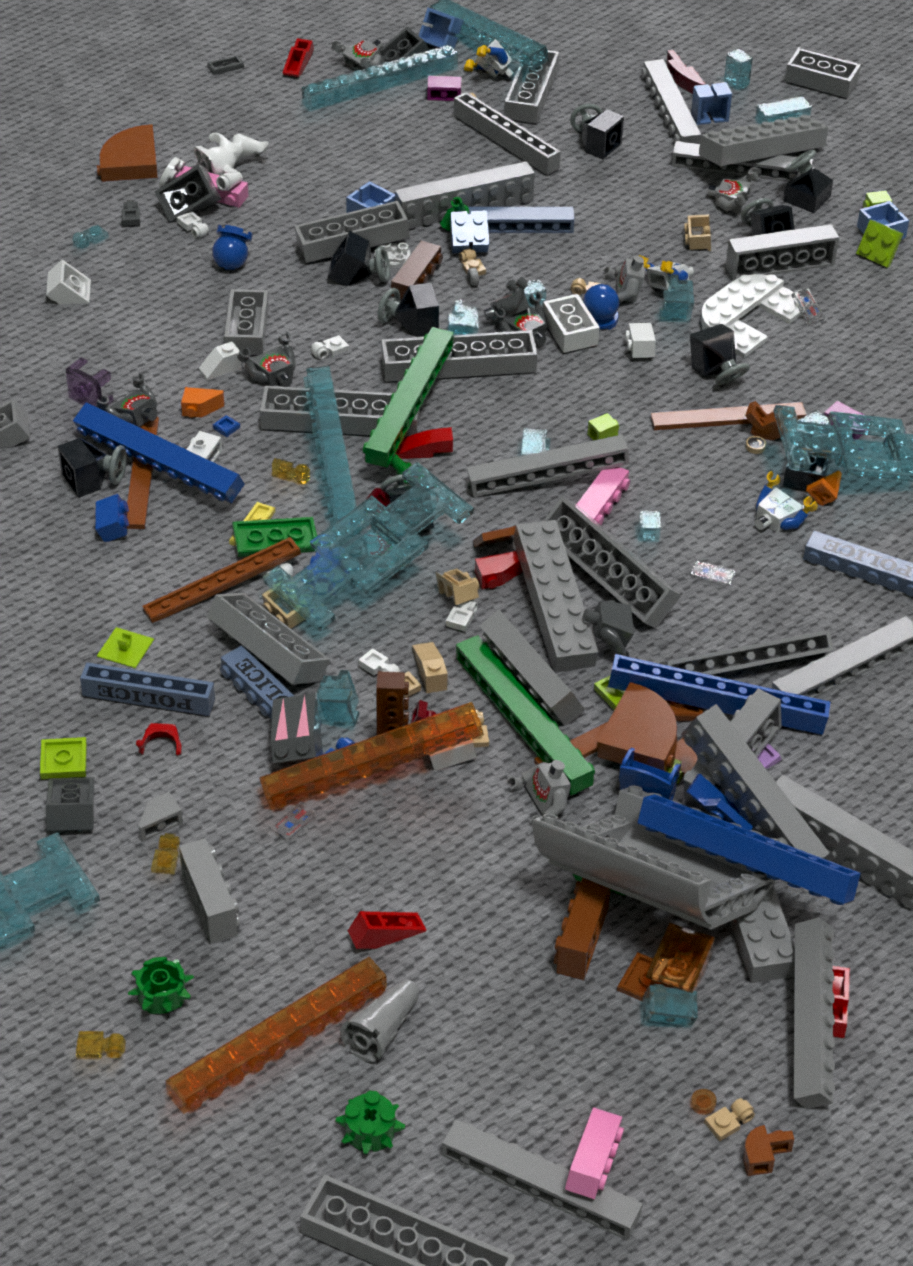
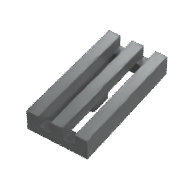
[207,55,244,75]

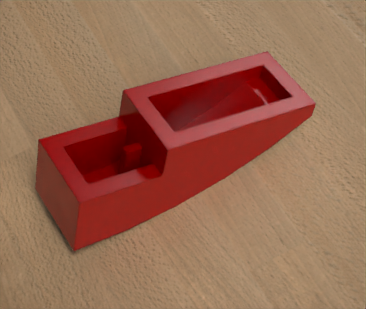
[282,38,314,77]
[396,427,453,459]
[832,966,850,1038]

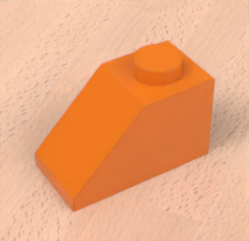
[181,387,224,418]

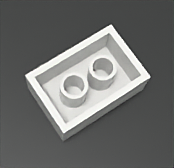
[543,294,600,353]

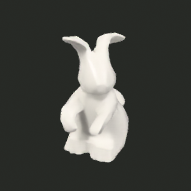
[194,133,269,175]

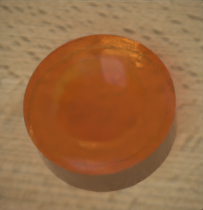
[691,1089,717,1115]

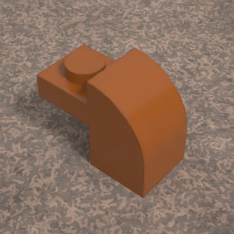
[745,401,791,440]
[743,1125,795,1176]

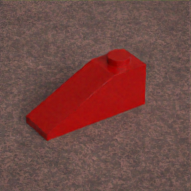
[475,551,523,589]
[347,911,427,949]

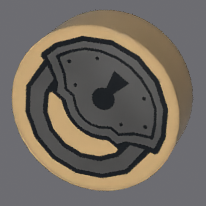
[746,436,766,454]

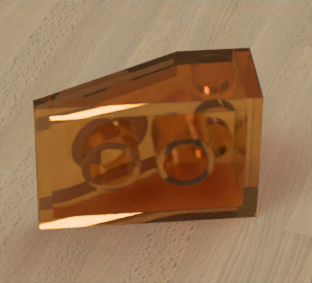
[646,923,715,993]

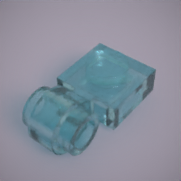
[72,224,109,248]

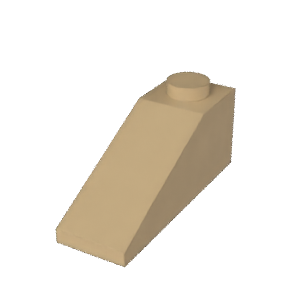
[412,642,448,693]

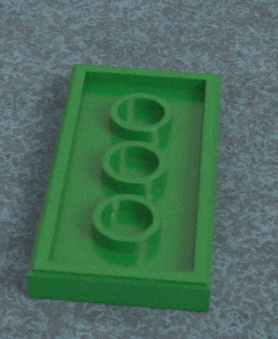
[232,517,320,557]

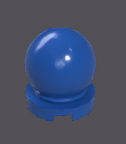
[212,225,253,270]
[583,284,619,331]

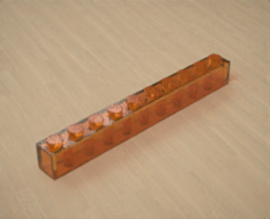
[259,702,484,810]
[165,957,387,1114]

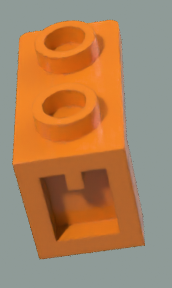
[806,470,842,506]

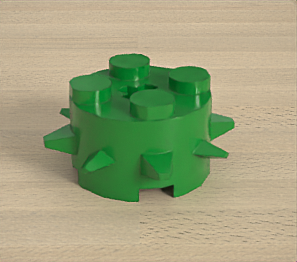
[128,957,194,1014]
[335,1090,405,1155]

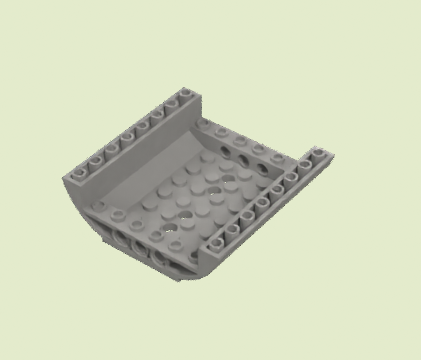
[533,785,783,930]

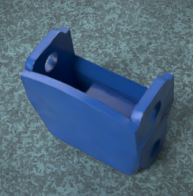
[619,748,681,800]

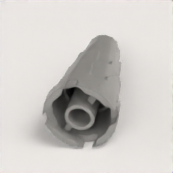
[340,980,419,1062]

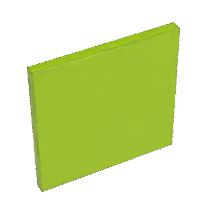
[97,627,154,669]

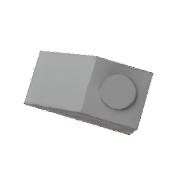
[138,792,183,842]

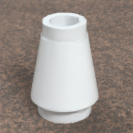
[216,172,243,191]

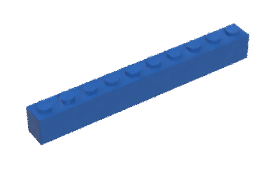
[73,403,245,503]
[608,654,831,735]
[638,794,861,905]

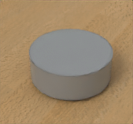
[467,267,479,286]

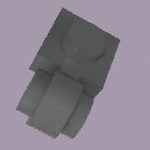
[122,200,140,226]

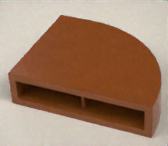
[97,124,158,182]
[597,682,677,772]

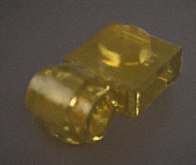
[272,458,310,484]
[151,833,180,875]
[76,1031,126,1058]

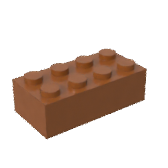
[554,878,611,980]

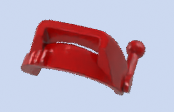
[136,723,182,756]

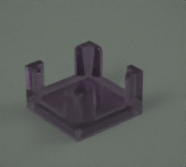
[65,357,114,407]

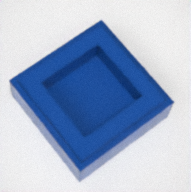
[212,415,240,437]

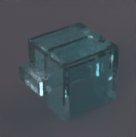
[660,274,694,322]
[447,300,479,335]
[317,670,360,727]

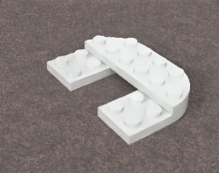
[701,274,812,358]

